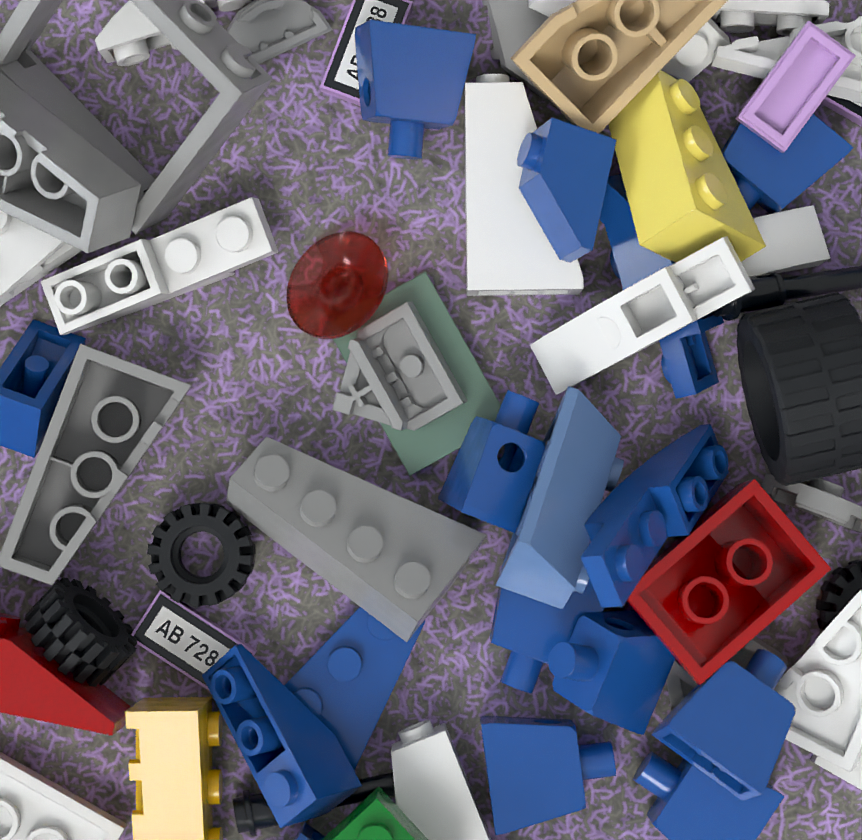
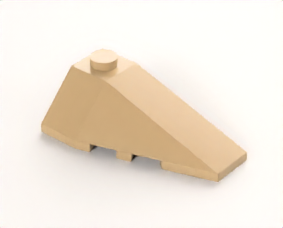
[510,0,728,133]

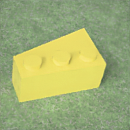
[608,70,766,263]

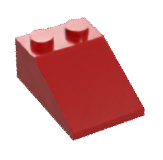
[627,479,831,685]
[0,613,131,736]

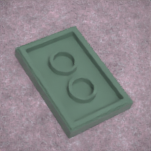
[327,271,501,476]

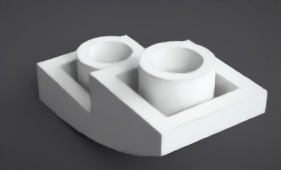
[741,205,830,277]

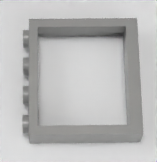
[0,0,273,235]

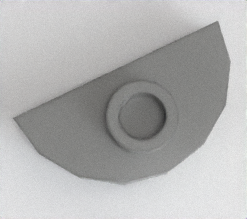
[226,0,332,64]
[761,473,862,533]

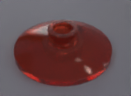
[286,231,389,339]

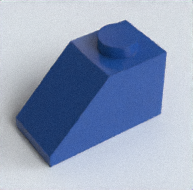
[517,118,616,263]
[0,319,86,458]

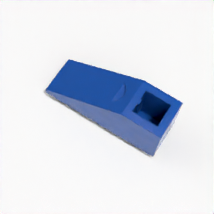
[202,644,362,828]

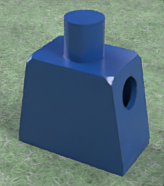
[355,20,476,160]
[721,114,854,214]
[438,390,545,533]
[490,551,605,694]
[548,610,675,735]
[651,649,796,801]
[480,716,616,835]
[633,751,785,840]

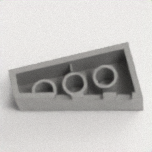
[0,72,141,253]
[0,344,192,585]
[226,437,486,642]

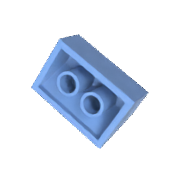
[496,386,624,609]

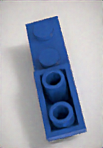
[599,174,724,399]
[581,424,729,608]

